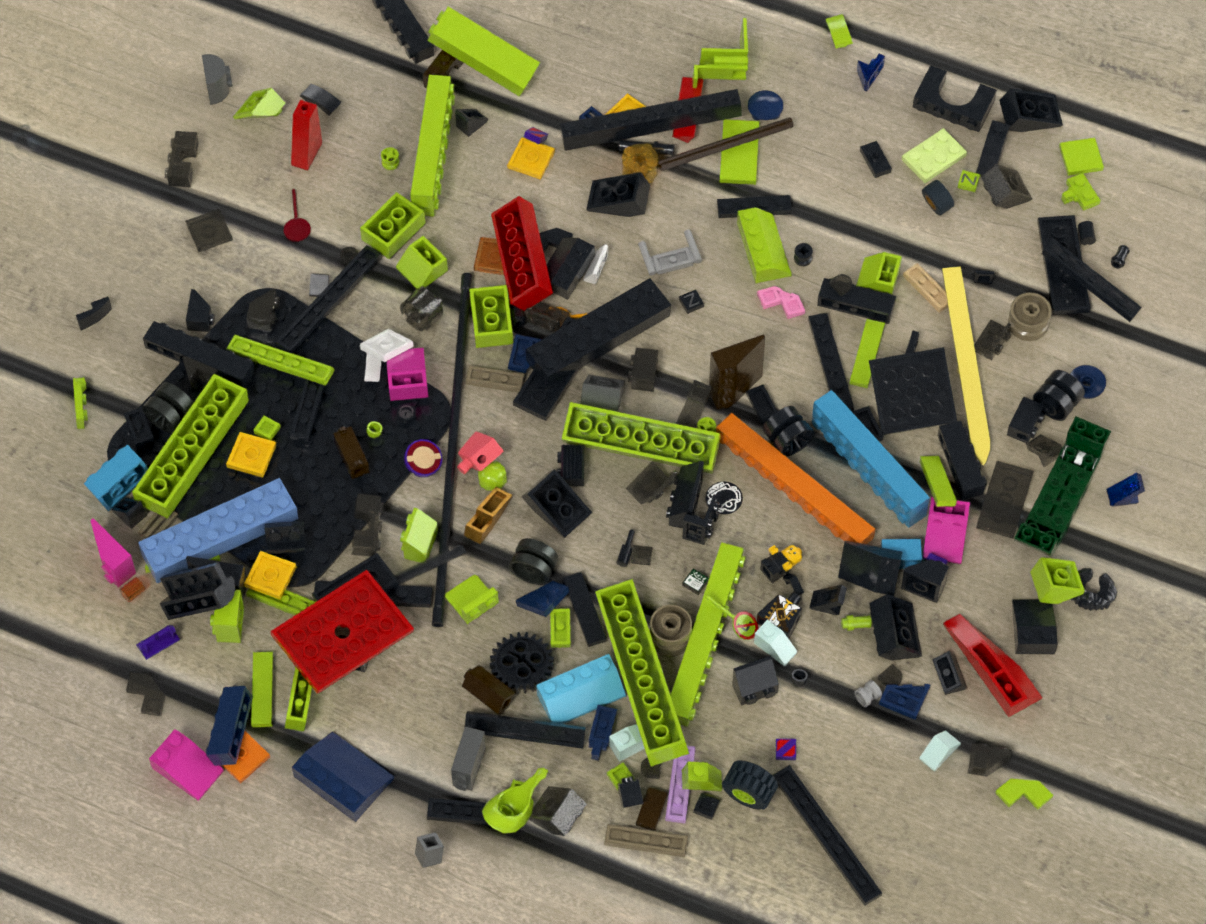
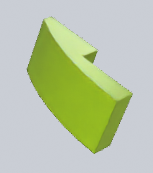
[826,14,853,48]

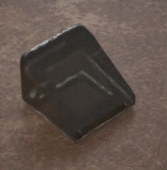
[631,545,653,566]

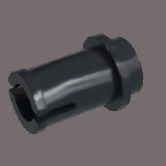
[1111,245,1130,269]
[509,304,526,328]

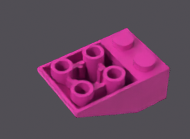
[387,348,428,401]
[922,497,970,564]

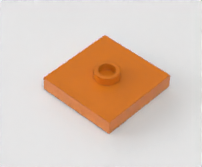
[222,731,270,784]

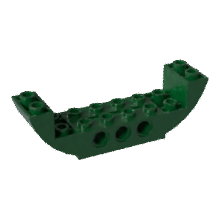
[1014,416,1111,556]

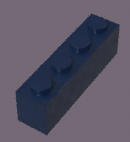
[206,686,253,766]

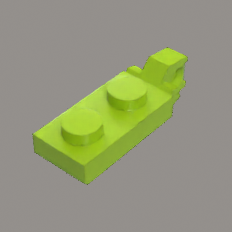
[73,377,88,429]

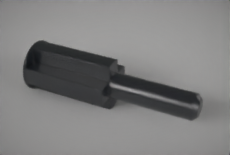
[616,529,635,567]

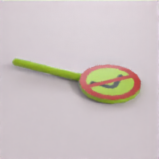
[705,595,758,640]

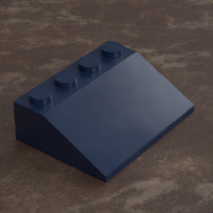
[292,731,394,822]

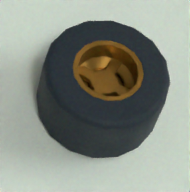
[922,180,955,216]

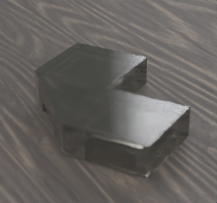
[126,672,166,716]

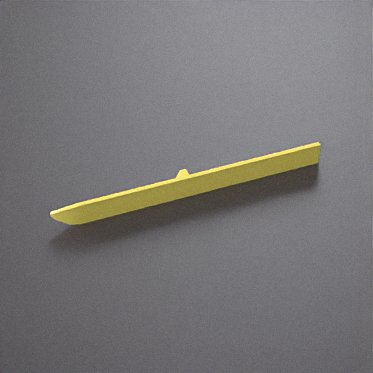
[942,267,990,465]

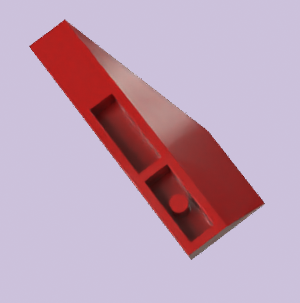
[943,614,1042,717]

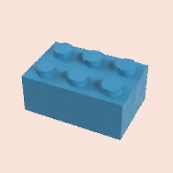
[84,445,148,511]

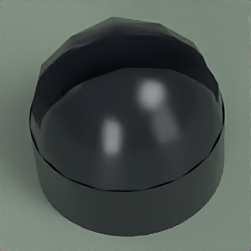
[791,669,808,687]

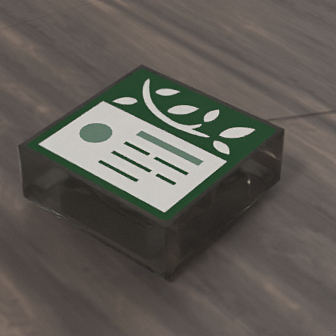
[682,569,709,595]

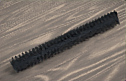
[395,543,467,585]

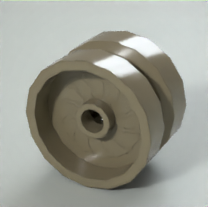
[1008,292,1052,341]

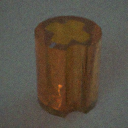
[119,577,146,602]

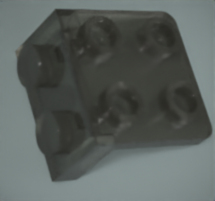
[626,461,678,505]

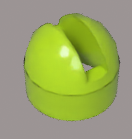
[366,421,382,438]

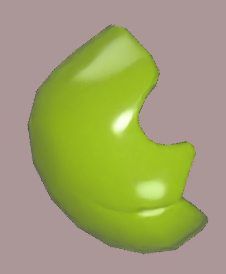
[478,461,507,491]

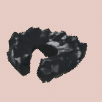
[1071,568,1117,611]

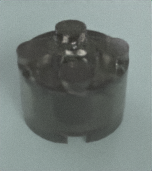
[400,286,443,331]

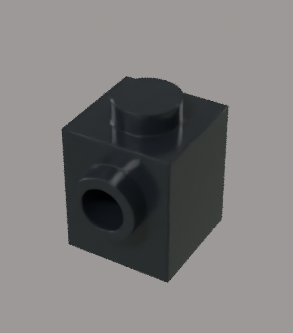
[617,776,644,808]

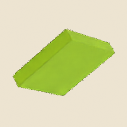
[1059,138,1104,176]

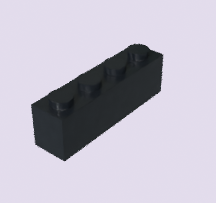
[817,278,896,324]
[937,421,987,500]

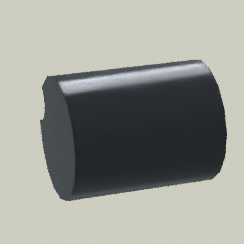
[1078,221,1096,245]

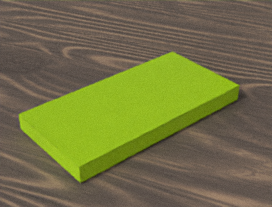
[719,119,759,185]

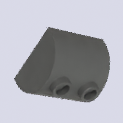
[202,54,233,105]

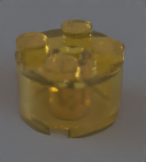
[622,143,658,184]

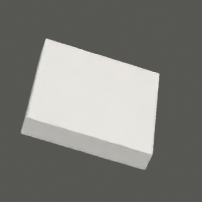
[360,329,413,362]

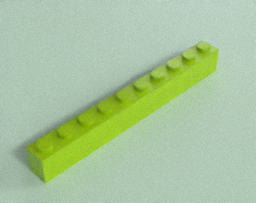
[671,542,746,727]

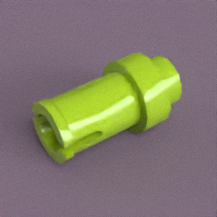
[841,615,872,631]

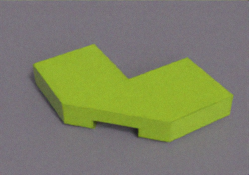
[995,779,1053,810]

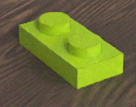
[550,609,571,648]

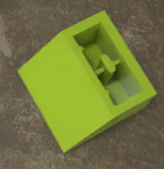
[396,236,448,292]
[856,252,902,295]
[400,508,438,563]

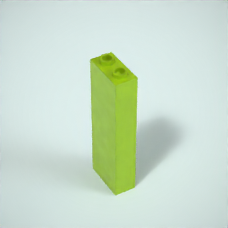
[427,6,540,97]

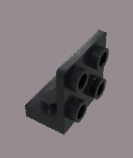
[682,494,720,545]

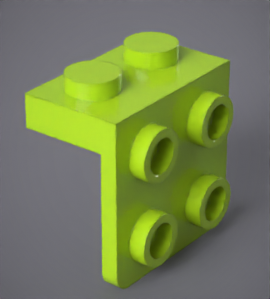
[445,575,499,624]

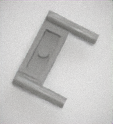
[638,229,702,275]

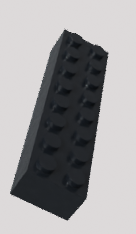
[525,278,672,387]

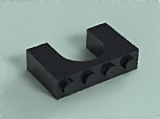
[912,65,997,132]

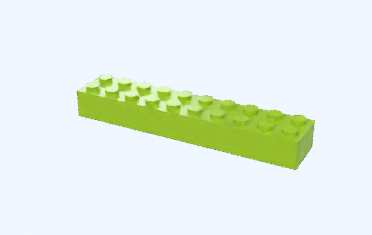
[595,579,689,766]

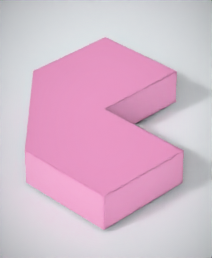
[757,286,805,319]

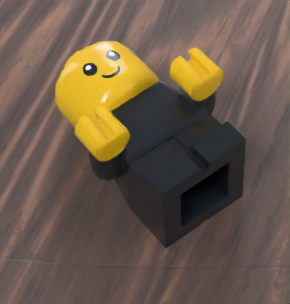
[760,545,802,584]

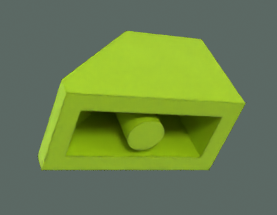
[681,761,722,791]

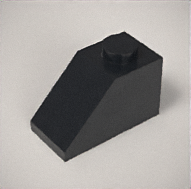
[186,289,215,332]

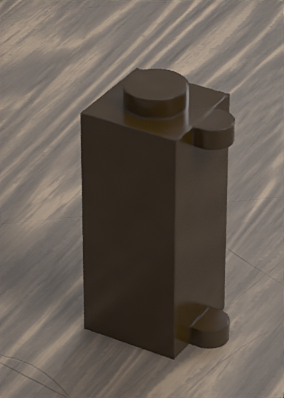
[333,427,370,479]
[462,665,515,716]

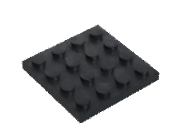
[869,347,957,435]

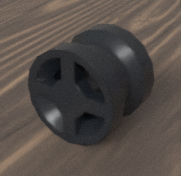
[794,243,813,267]

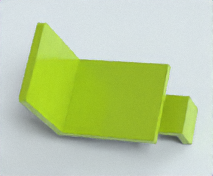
[692,18,748,88]

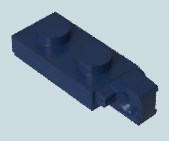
[589,705,617,761]

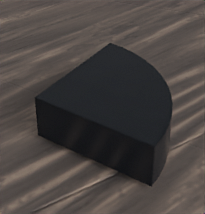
[782,573,804,595]

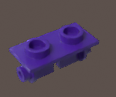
[136,625,180,660]

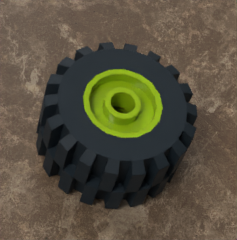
[722,760,778,810]

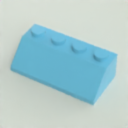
[536,654,626,724]

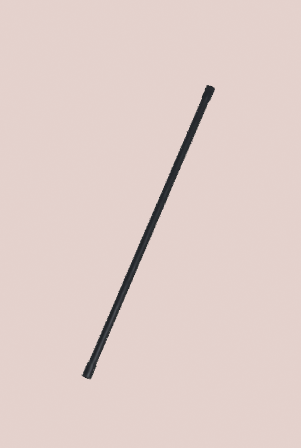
[432,273,472,628]

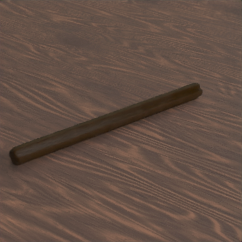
[658,117,794,171]

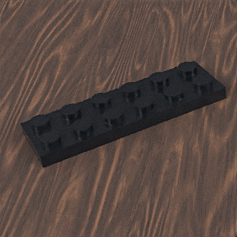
[1037,215,1091,315]
[513,317,579,421]

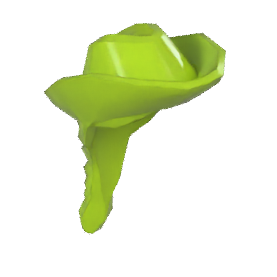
[482,768,548,833]

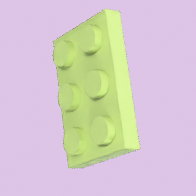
[901,128,967,183]

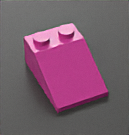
[90,518,136,588]
[149,729,224,801]

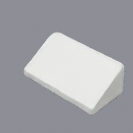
[583,244,608,284]

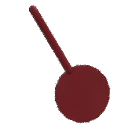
[283,189,311,242]

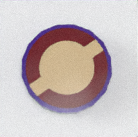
[404,439,442,478]

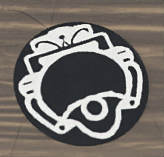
[705,482,743,514]

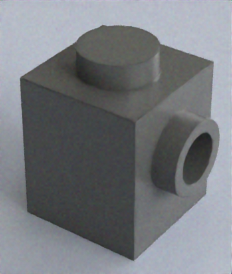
[415,832,444,868]

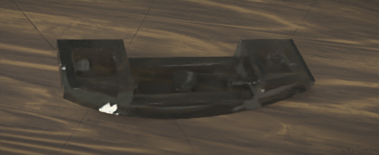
[676,380,712,428]

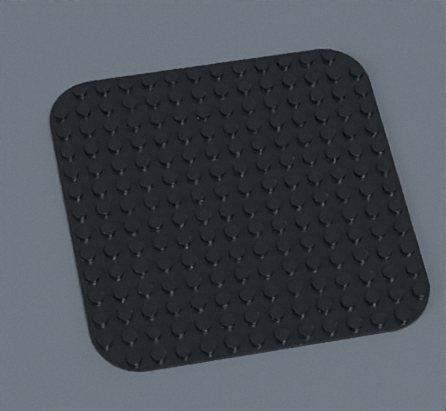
[107,288,451,587]

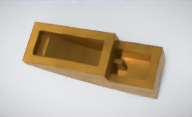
[464,487,512,544]

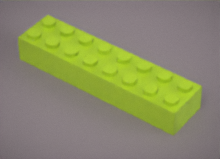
[410,75,455,217]
[132,374,249,519]
[562,402,721,474]

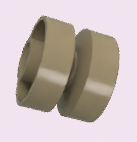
[650,605,692,657]

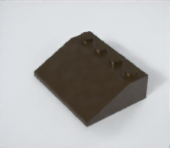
[709,334,765,410]

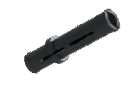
[619,140,674,156]

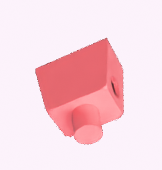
[457,431,504,475]

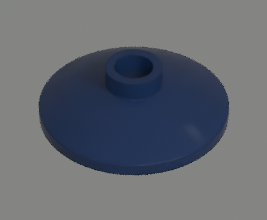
[1070,365,1106,399]

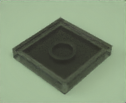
[185,209,233,253]

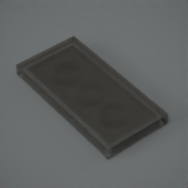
[976,461,1034,539]

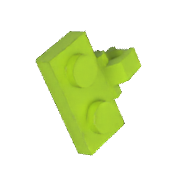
[1061,173,1101,211]

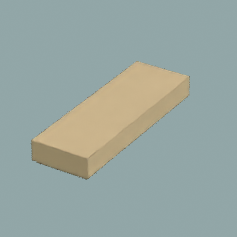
[903,263,948,313]

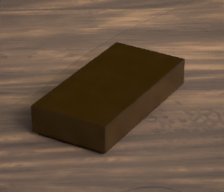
[636,787,668,831]

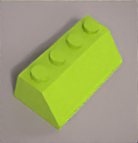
[737,207,791,284]

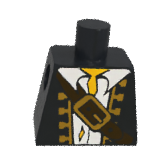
[757,593,802,639]

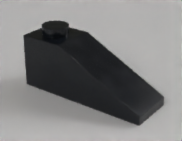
[976,120,1010,180]

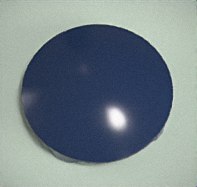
[748,90,783,120]

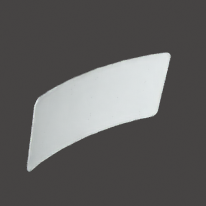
[364,353,381,382]

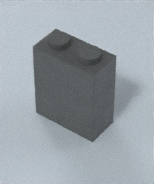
[451,727,486,791]

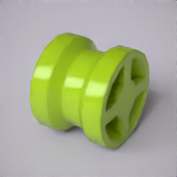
[381,147,400,170]
[697,417,716,432]

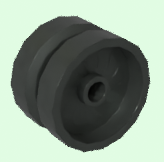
[509,538,558,585]

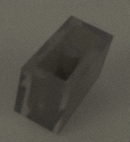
[628,348,658,392]

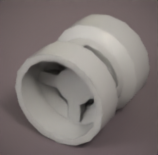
[854,680,882,707]

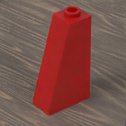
[291,100,322,171]

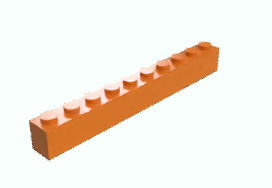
[716,413,875,545]

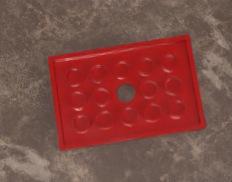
[270,570,414,694]

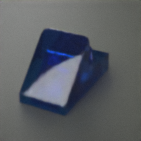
[857,53,885,92]
[1106,472,1145,507]

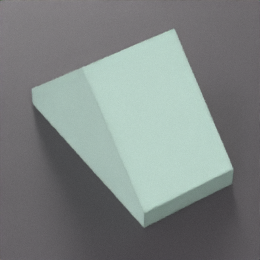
[919,730,961,772]

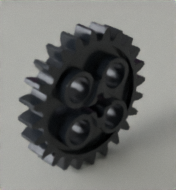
[490,632,554,694]

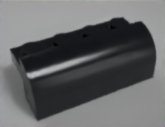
[159,562,235,620]

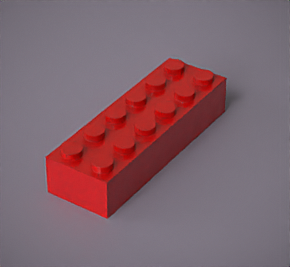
[491,196,553,311]

